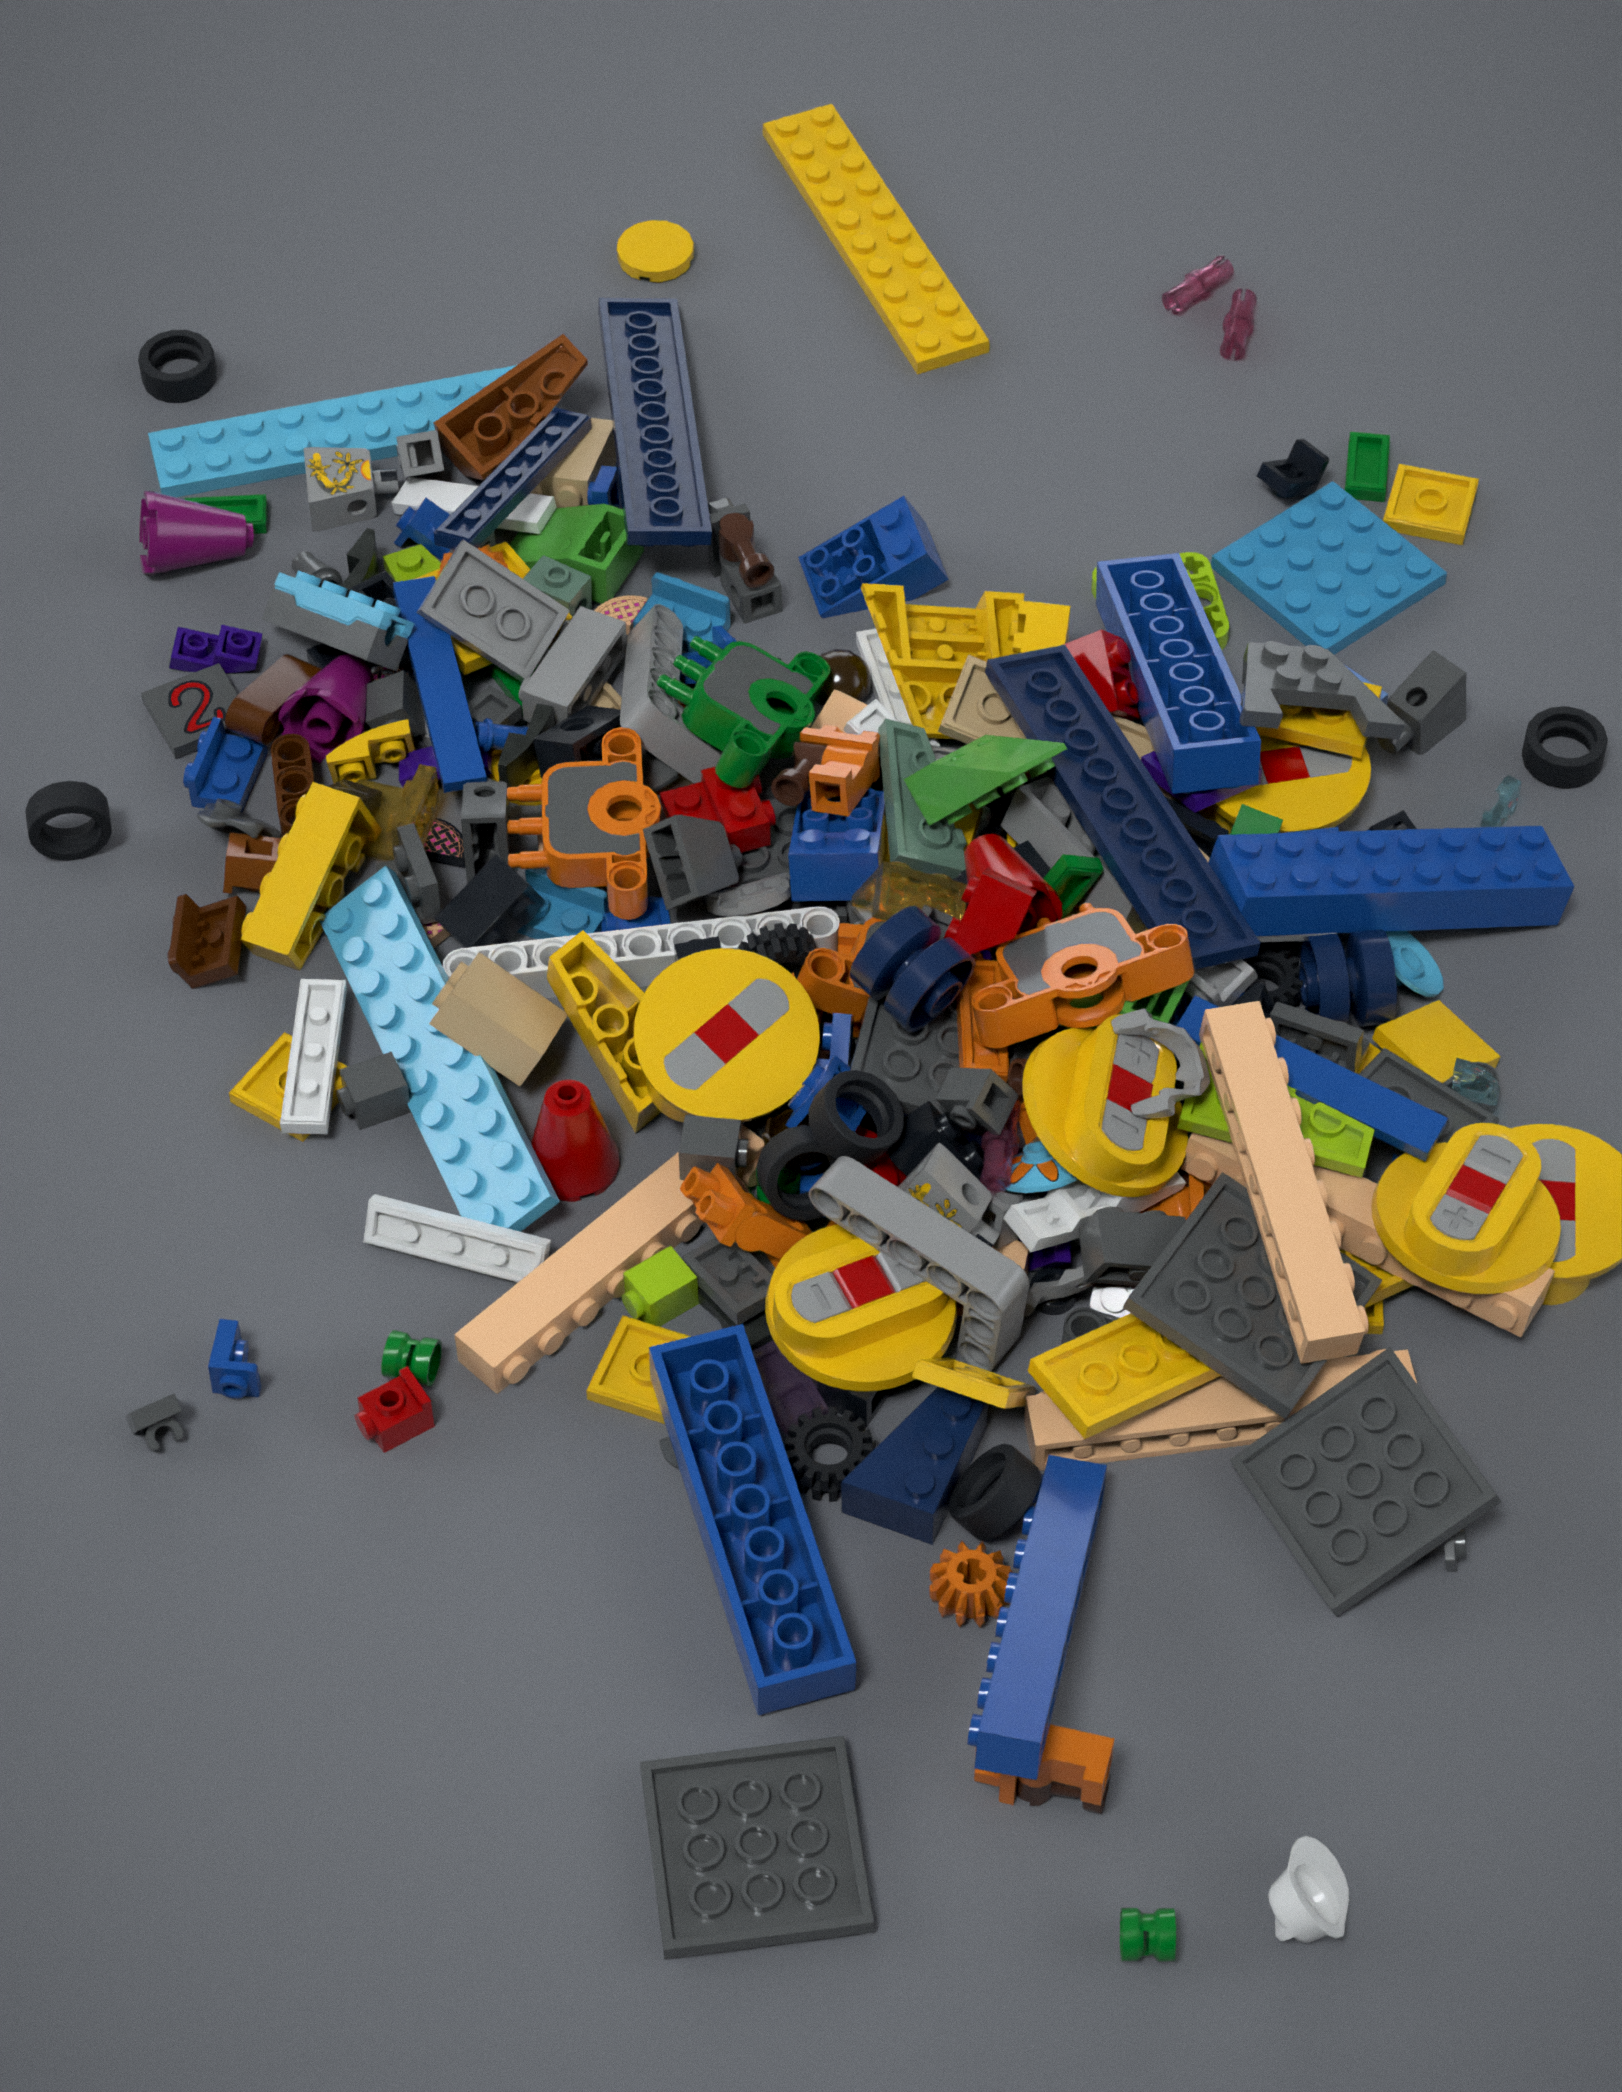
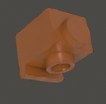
[223,833,282,894]

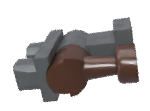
[708,498,782,624]

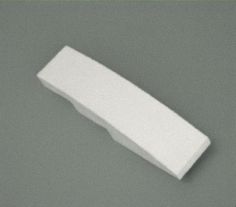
[1003,1172,1186,1252]

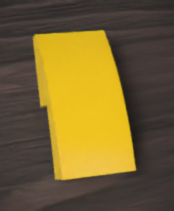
[326,719,416,784]

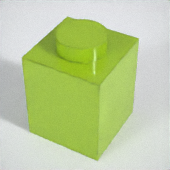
[622,1245,699,1327]

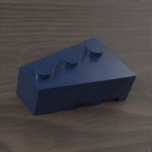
[841,1387,988,1545]

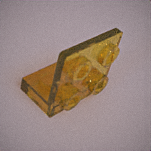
[356,764,440,861]
[851,861,967,921]

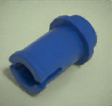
[474,718,528,753]

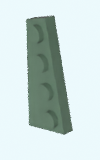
[878,718,967,880]

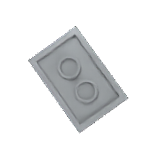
[416,539,570,682]

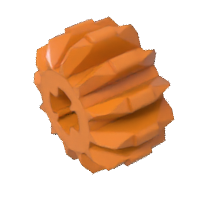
[929,1541,1013,1628]

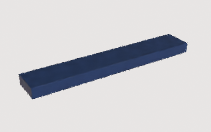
[433,408,592,550]

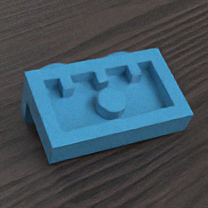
[633,572,731,653]
[517,868,609,940]

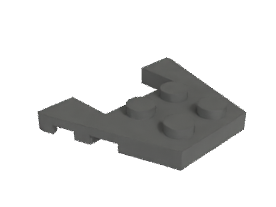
[1239,641,1405,739]

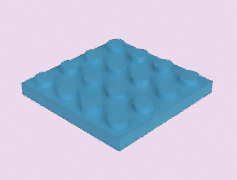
[1211,481,1447,655]

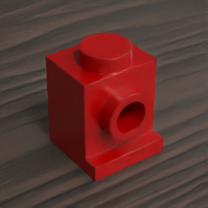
[354,1366,435,1453]

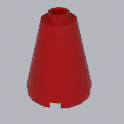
[964,834,1063,952]
[531,1079,620,1202]

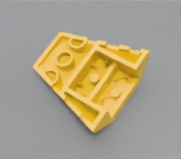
[861,583,1025,739]

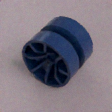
[850,906,976,1032]
[1299,929,1397,1026]

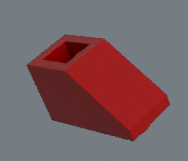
[1063,629,1139,721]
[943,868,1037,955]

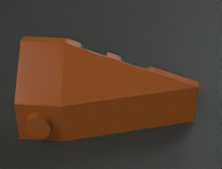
[433,334,588,480]

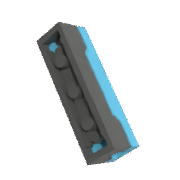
[262,570,415,671]

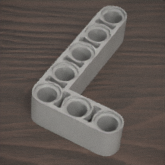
[620,604,723,783]
[808,1156,1030,1371]

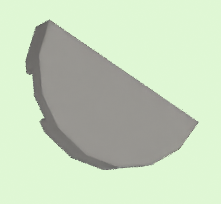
[705,872,791,916]

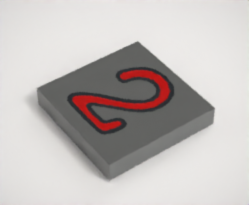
[141,663,238,759]

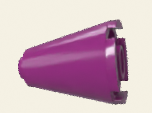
[139,491,253,575]
[279,654,372,763]

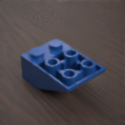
[798,496,949,618]
[788,788,886,901]

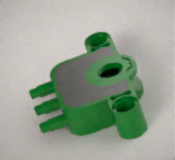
[656,636,831,788]

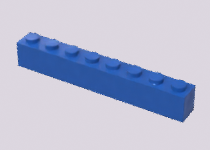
[968,1455,1107,1780]

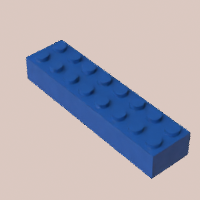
[1096,553,1261,794]
[1208,826,1575,936]
[649,1324,856,1715]

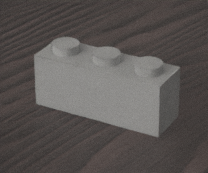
[519,606,627,725]

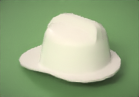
[1268,1836,1349,1943]

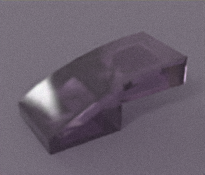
[752,1340,829,1435]

